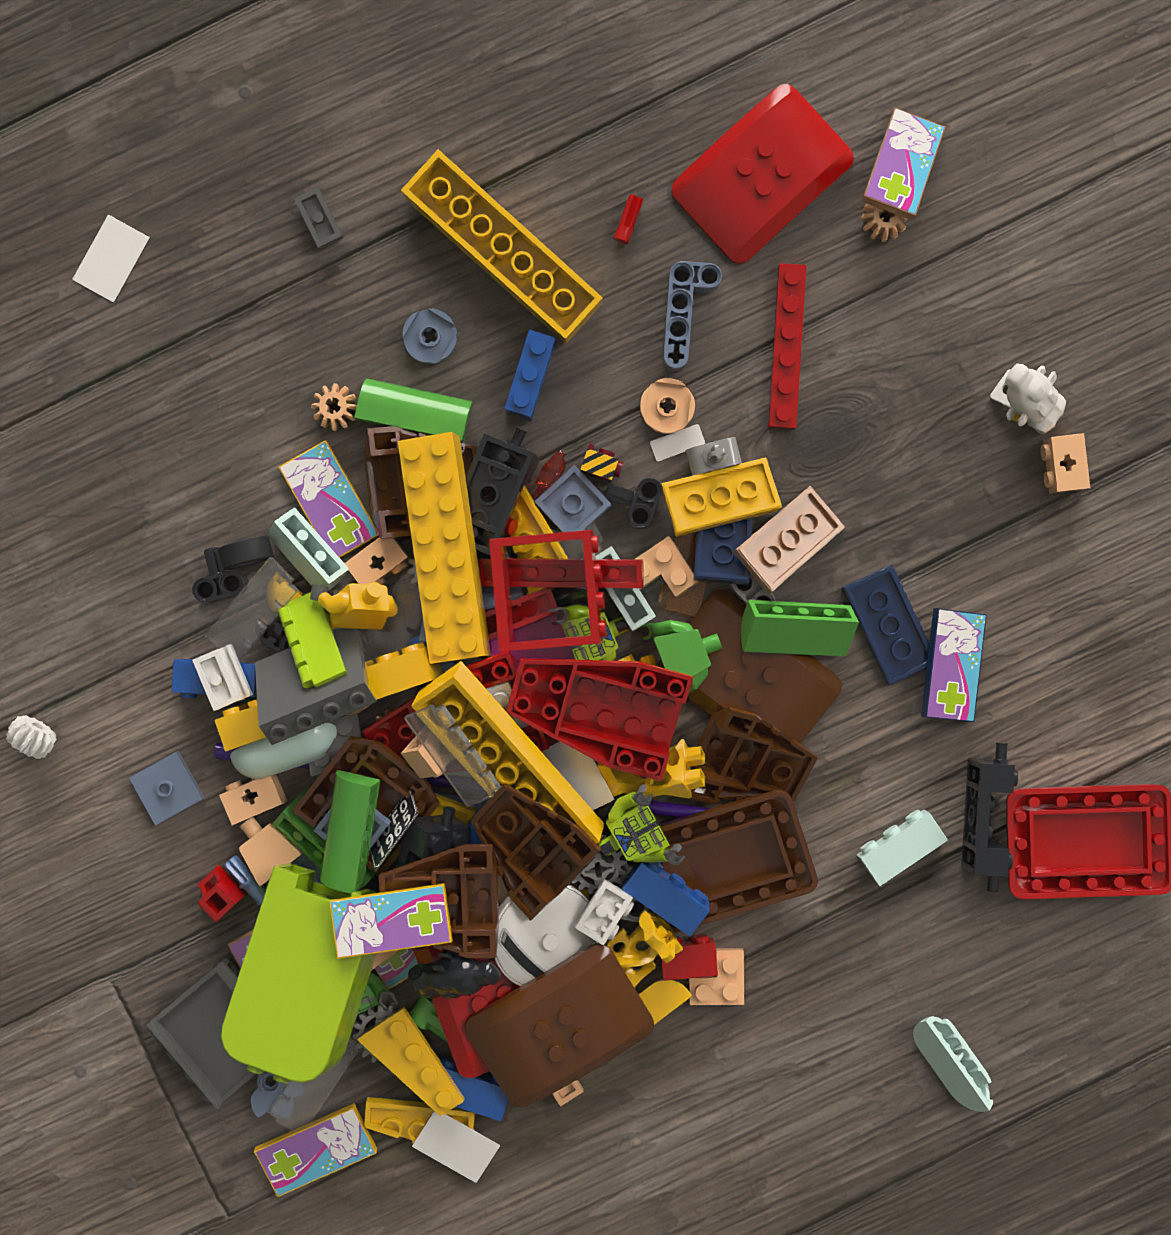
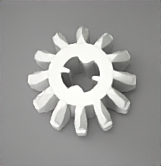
[6,716,57,759]

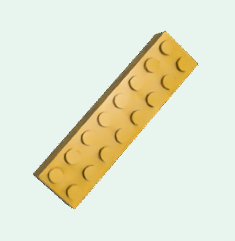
[401,149,603,344]
[398,432,491,664]
[215,642,443,752]
[411,661,604,844]

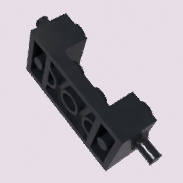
[466,427,540,556]
[961,742,1018,892]
[397,806,471,949]

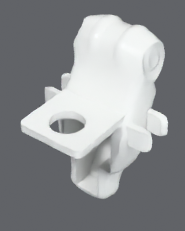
[990,364,1066,435]

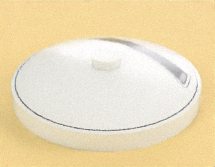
[494,884,597,986]

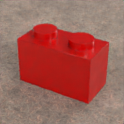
[661,934,718,981]

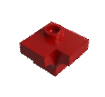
[197,865,247,923]

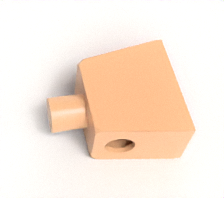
[239,817,303,886]

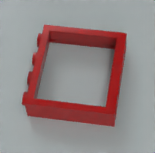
[489,530,607,652]

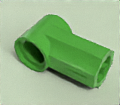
[409,996,447,1042]

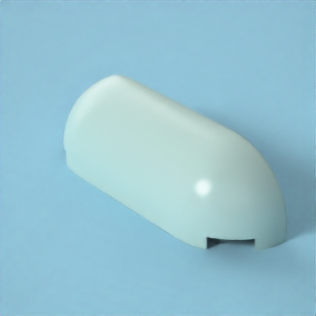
[230,723,337,779]
[913,1016,993,1112]

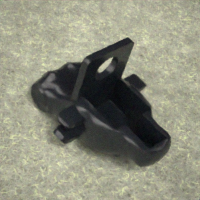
[408,949,500,999]

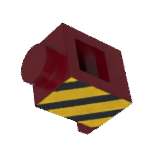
[580,443,624,482]

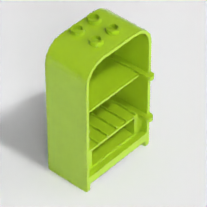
[221,863,378,1083]

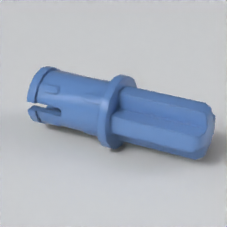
[224,856,266,906]

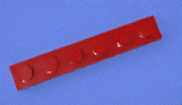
[768,263,807,429]
[478,558,644,588]

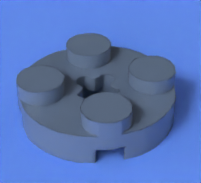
[403,308,458,365]

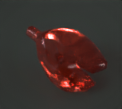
[531,450,566,501]

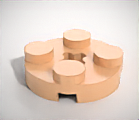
[640,378,695,434]

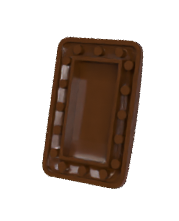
[658,589,842,744]
[659,790,818,933]
[465,943,654,1108]

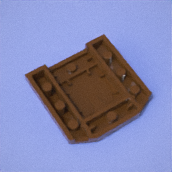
[292,736,440,876]

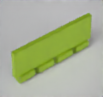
[278,592,348,688]

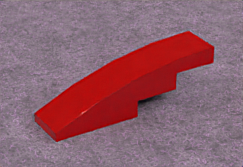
[485,587,557,642]

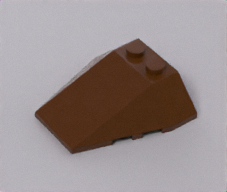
[364,426,484,539]
[690,707,818,804]
[471,783,601,921]
[379,844,499,958]

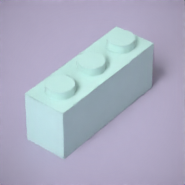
[267,507,349,591]
[596,546,656,631]
[857,810,948,886]

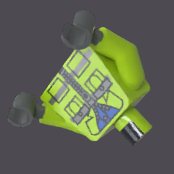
[548,604,629,661]
[598,784,685,865]

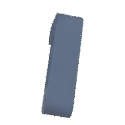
[663,261,722,372]

